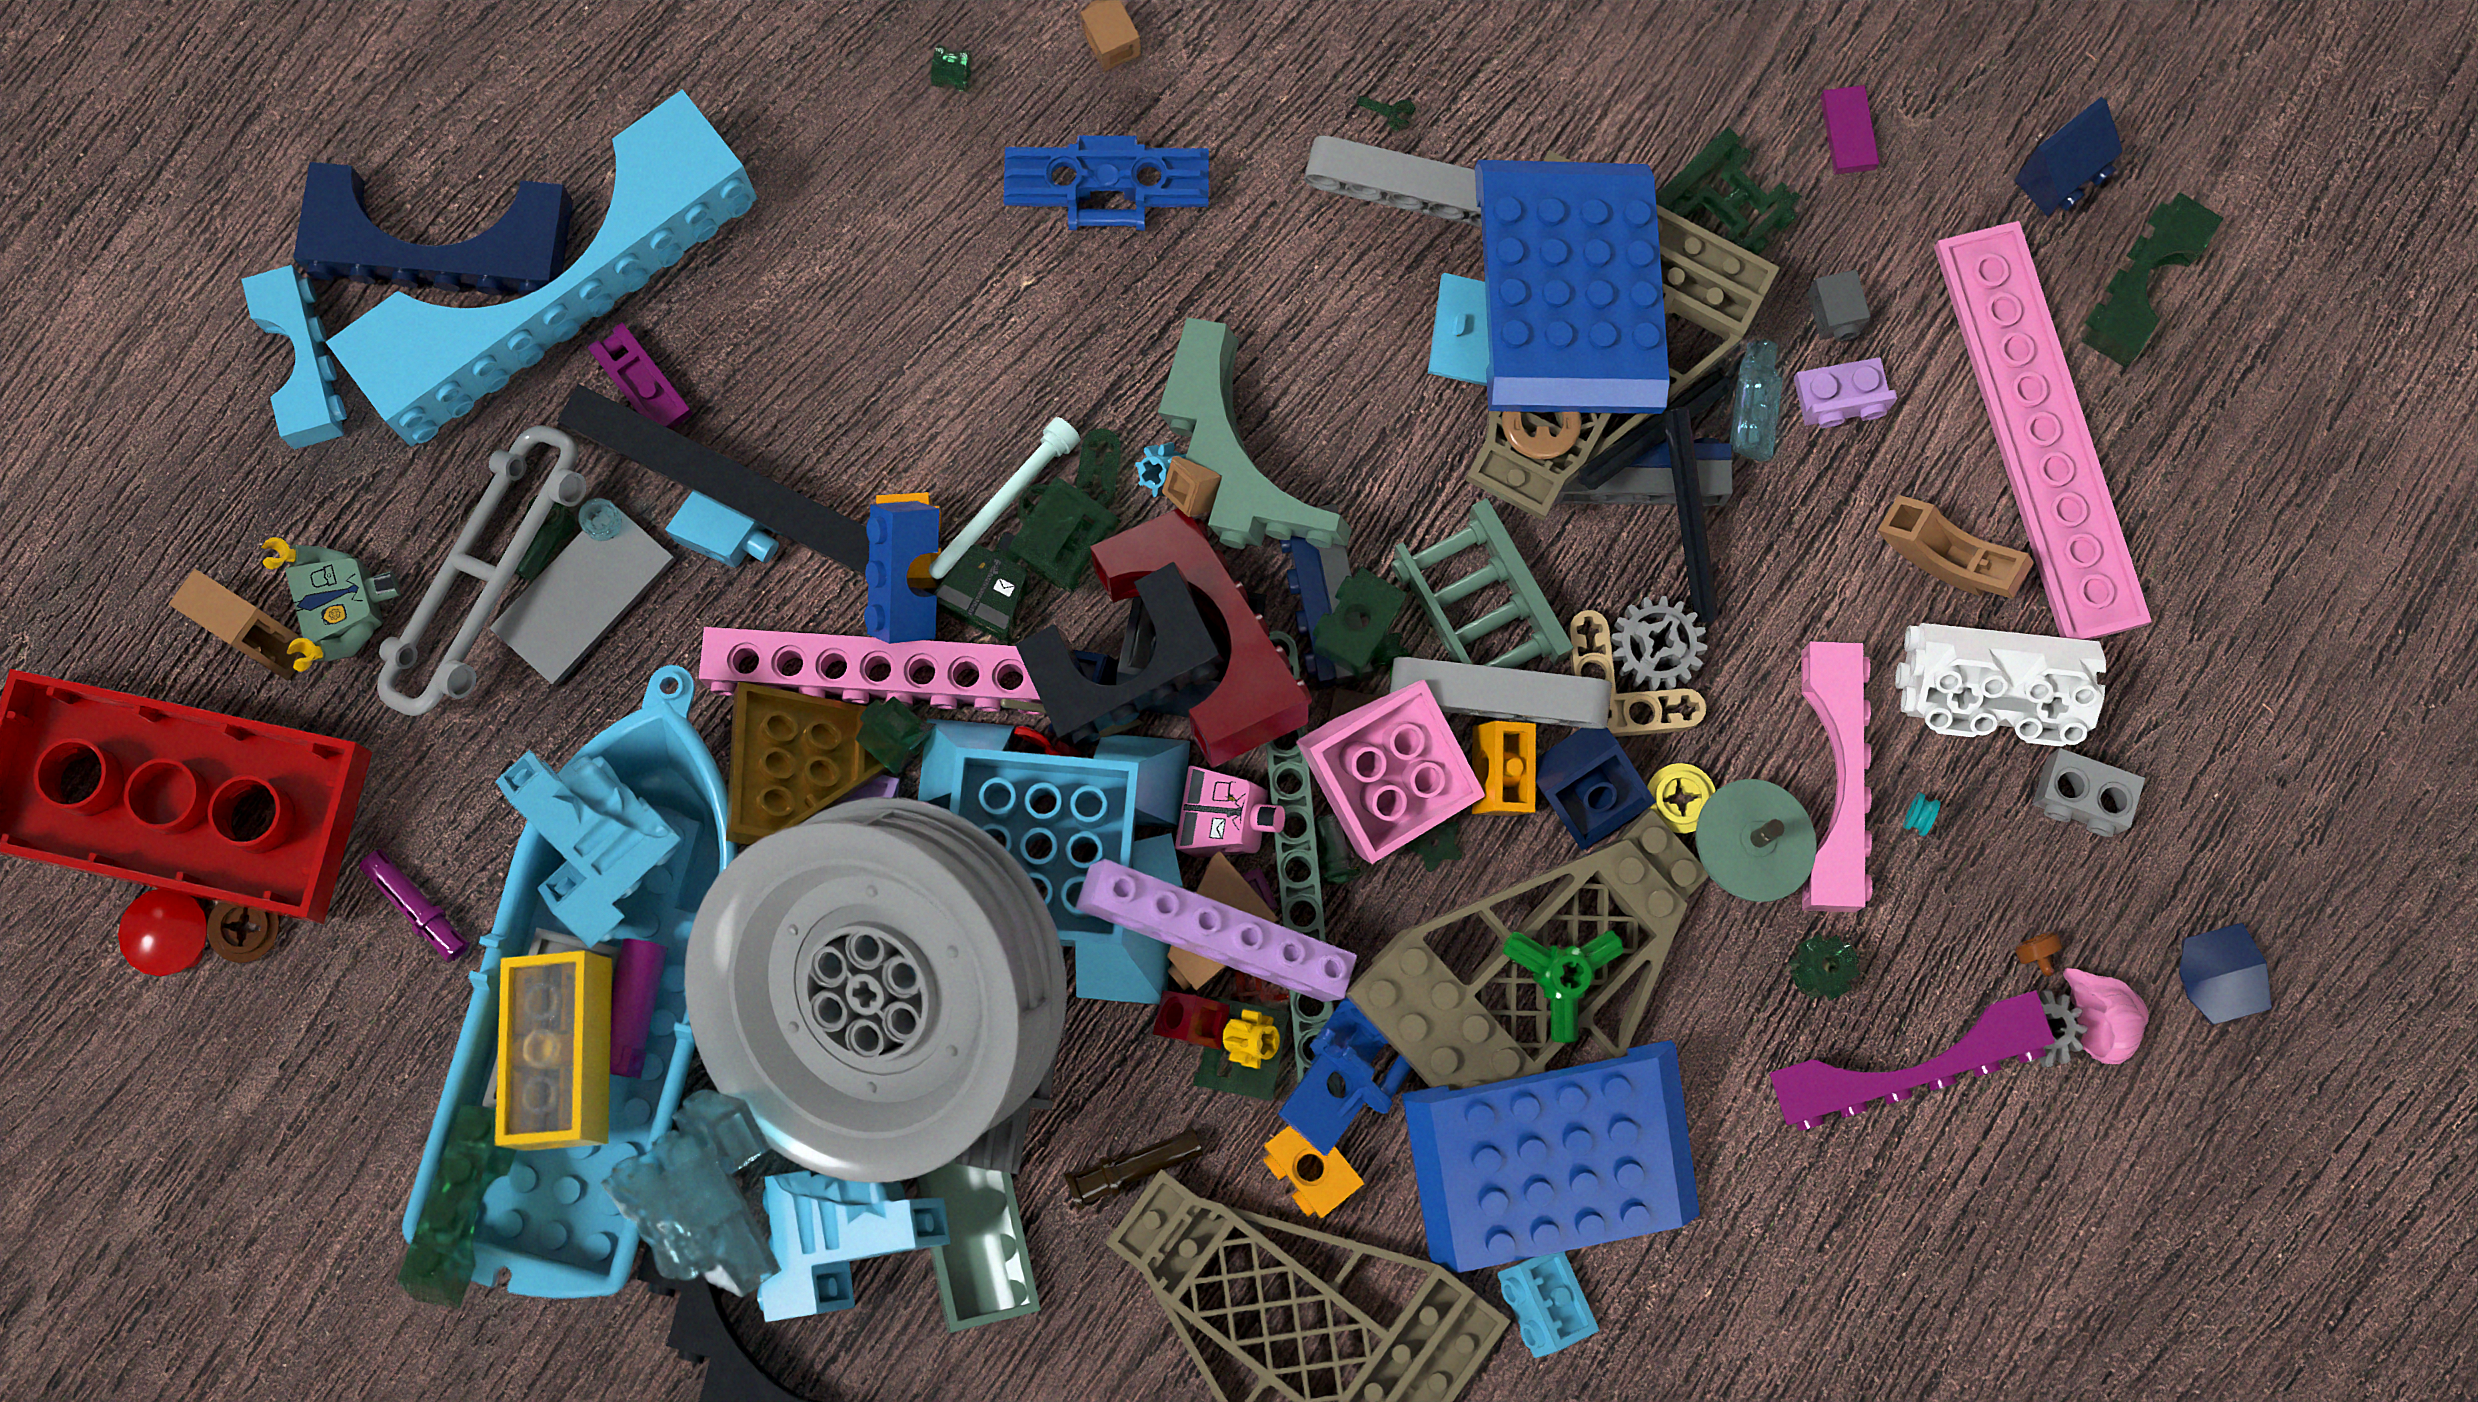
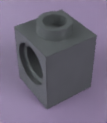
[1807,269,1871,342]

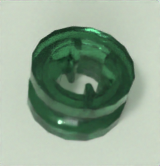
[1366,632,1409,668]

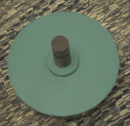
[1696,779,1816,902]

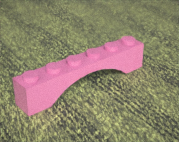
[1801,641,1872,913]

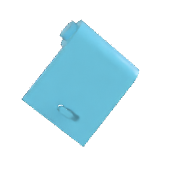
[1428,273,1489,386]

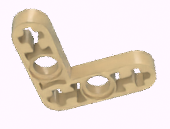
[1567,610,1706,737]

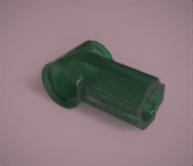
[498,495,575,582]

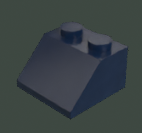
[2014,96,2123,217]
[1536,728,1656,851]

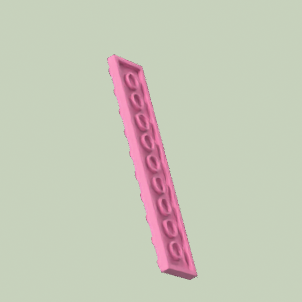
[1934,221,2152,640]

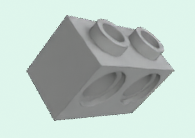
[2032,748,2145,837]

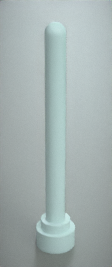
[929,417,1080,579]

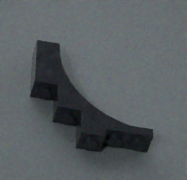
[636,1170,823,1402]

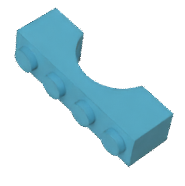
[241,265,346,450]

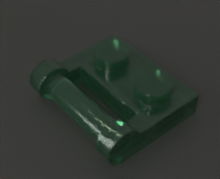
[1007,476,1121,593]
[1192,997,1290,1102]

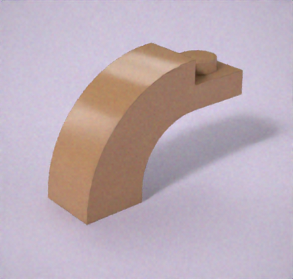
[1877,495,2034,599]

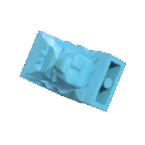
[496,750,681,949]
[758,1170,951,1322]

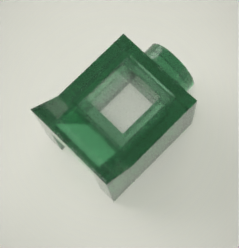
[855,696,937,774]

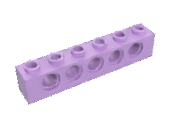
[1075,859,1357,1002]

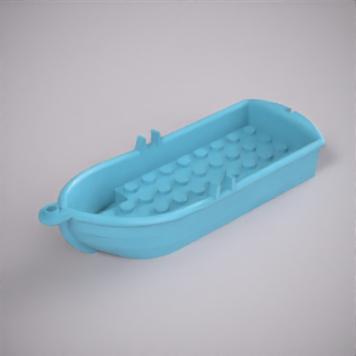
[402,665,738,1298]

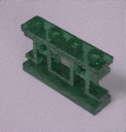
[1656,126,1802,321]

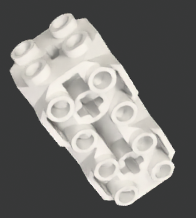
[1895,623,2106,747]

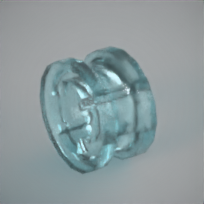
[579,498,622,541]

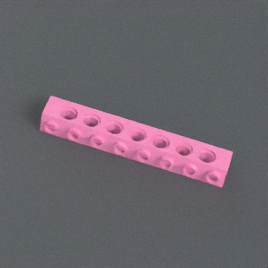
[699,627,1044,715]

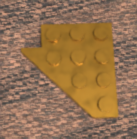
[725,682,903,845]

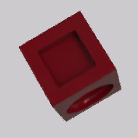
[1152,990,1230,1050]

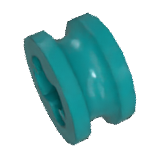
[1903,792,1941,837]

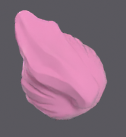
[2063,968,2149,1064]

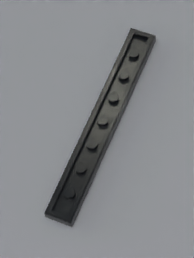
[557,383,869,578]

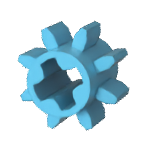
[1135,442,1187,497]

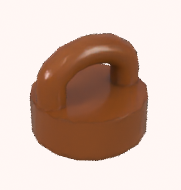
[2014,931,2063,977]

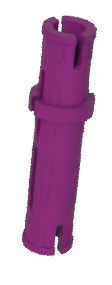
[359,849,470,963]

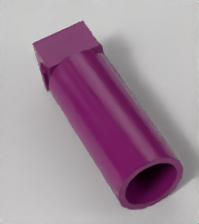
[610,938,668,1080]

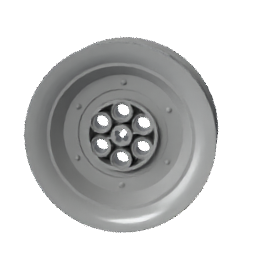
[685,797,1067,1183]

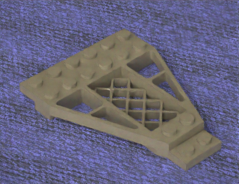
[1466,150,1780,521]
[1345,809,1709,1091]
[1105,1169,1511,1402]

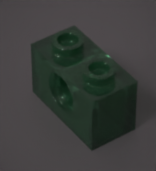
[1312,567,1407,678]

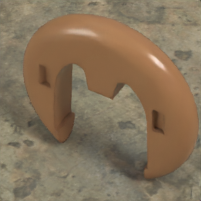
[1502,411,1581,459]

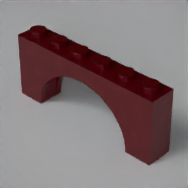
[1090,508,1312,768]

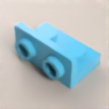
[1497,1251,1600,1358]

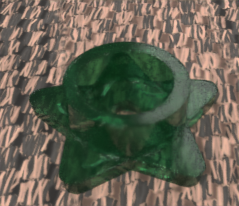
[1405,822,1462,872]

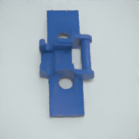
[1004,135,1209,231]
[1277,996,1412,1156]

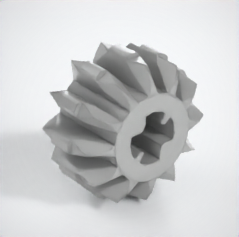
[2028,989,2088,1067]

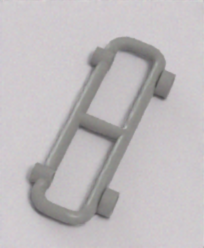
[377,425,586,716]

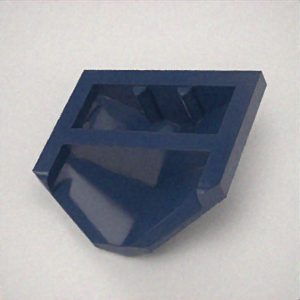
[2179,923,2272,1025]

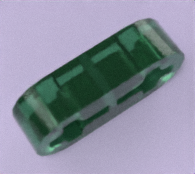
[1076,428,1122,512]

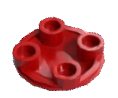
[118,889,207,977]

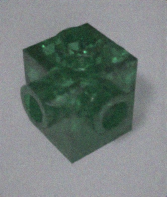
[1788,933,1860,1001]

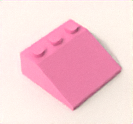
[1296,679,1486,864]

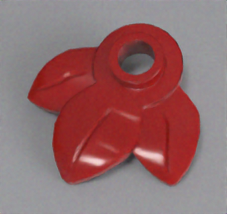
[1014,725,1082,758]

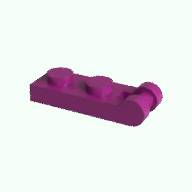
[587,322,693,430]

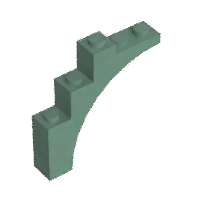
[1158,317,1352,549]

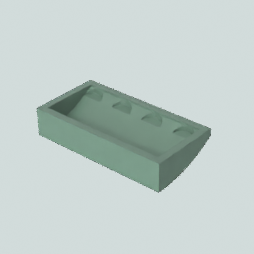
[914,1157,1041,1334]

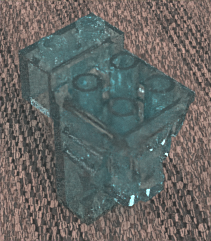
[601,1090,782,1297]

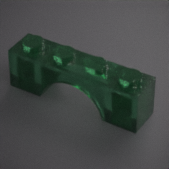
[2081,192,2224,368]
[396,1104,517,1309]

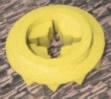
[1647,763,1716,834]

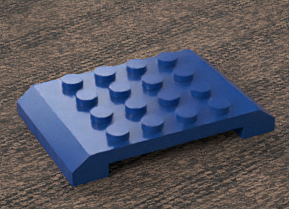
[1475,160,1669,414]
[1401,1040,1700,1273]

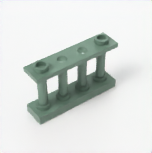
[1391,498,1574,669]

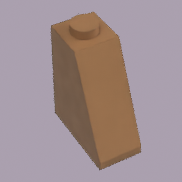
[169,568,305,681]
[1167,851,1280,993]

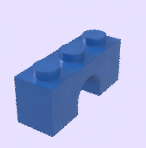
[864,501,939,644]

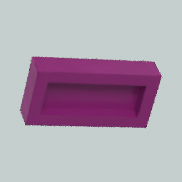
[1820,85,1879,175]

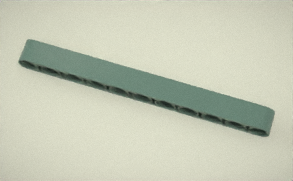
[1265,631,1341,1098]

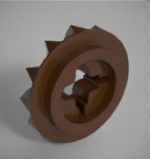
[207,902,282,964]

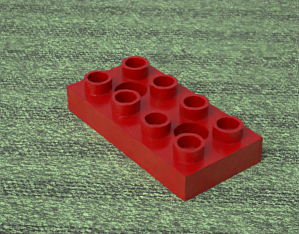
[0,668,373,924]

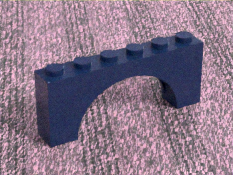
[293,162,573,296]

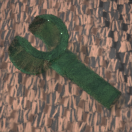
[1356,95,1416,131]

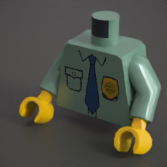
[261,537,401,672]

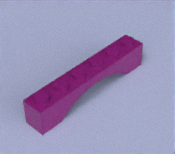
[1769,990,2055,1132]

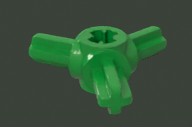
[1503,930,1624,1043]

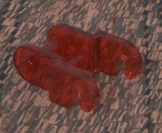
[1228,967,1289,1003]

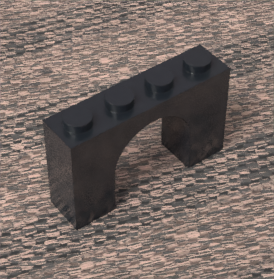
[1015,561,1228,747]

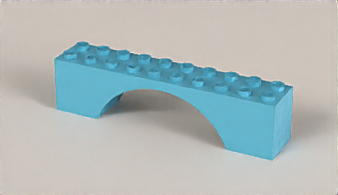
[326,89,758,447]

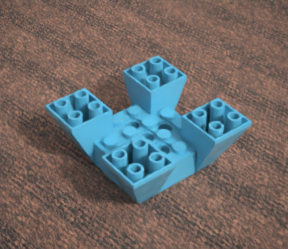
[908,718,1190,1005]

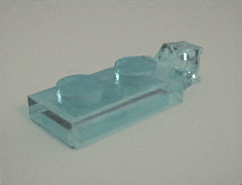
[1729,339,1783,462]

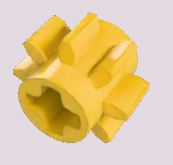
[1223,1009,1280,1069]

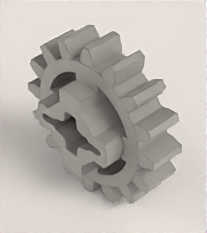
[1610,596,1707,691]

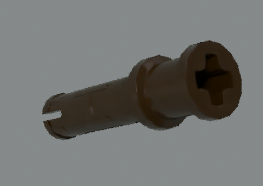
[1064,1128,1203,1212]

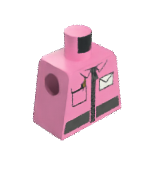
[1175,766,1285,858]

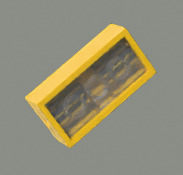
[495,950,612,1151]

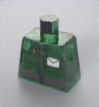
[933,532,1031,645]

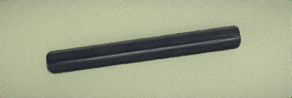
[1578,371,1730,490]
[1664,406,1719,623]

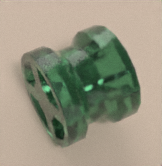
[930,45,973,92]

